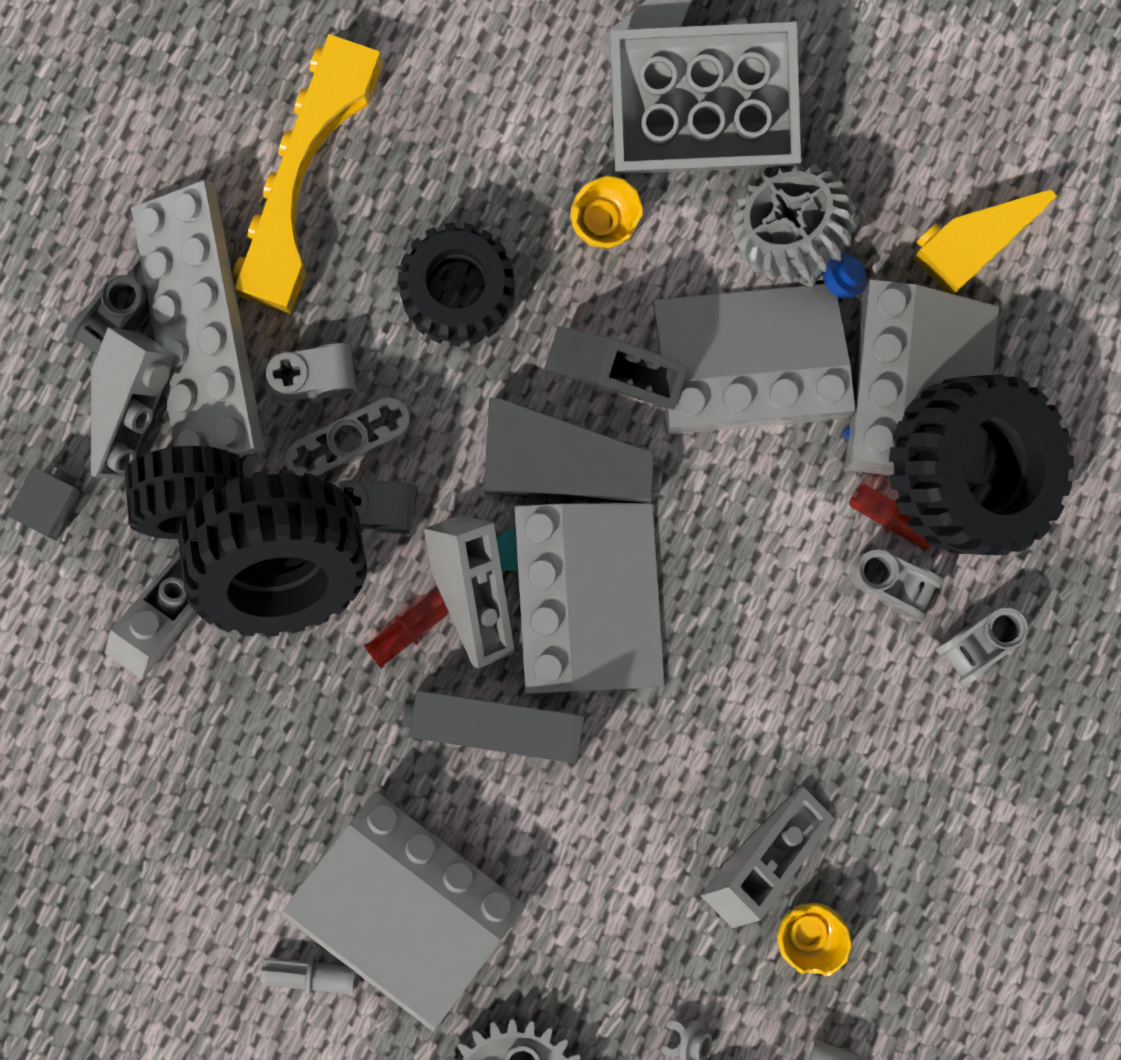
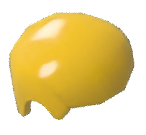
[570,175,643,250]
[776,903,852,977]

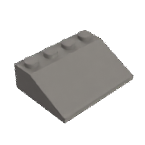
[610,21,801,175]
[845,279,999,486]
[654,284,855,435]
[514,503,665,695]
[280,791,526,1032]

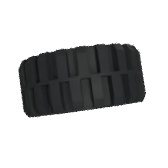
[889,374,1074,555]
[178,470,367,637]

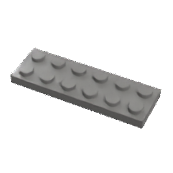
[131,180,265,457]

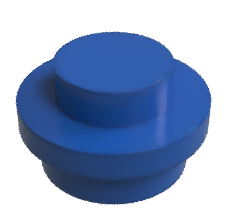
[823,253,867,298]

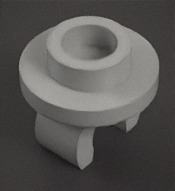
[661,1020,712,1060]

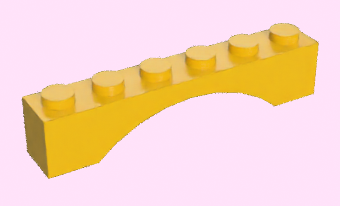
[232,34,383,315]

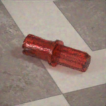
[849,483,930,551]
[363,592,449,669]

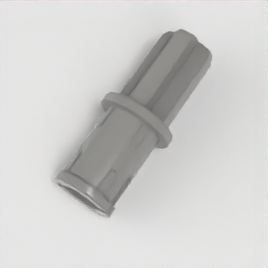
[261,957,356,996]

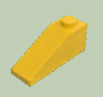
[914,189,1057,295]

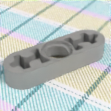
[285,397,411,478]

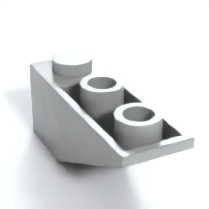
[91,327,177,479]
[105,551,196,680]

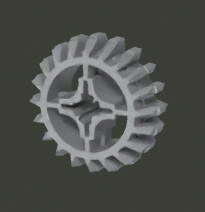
[732,164,856,284]

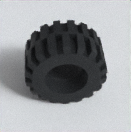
[398,222,515,347]
[125,446,244,539]

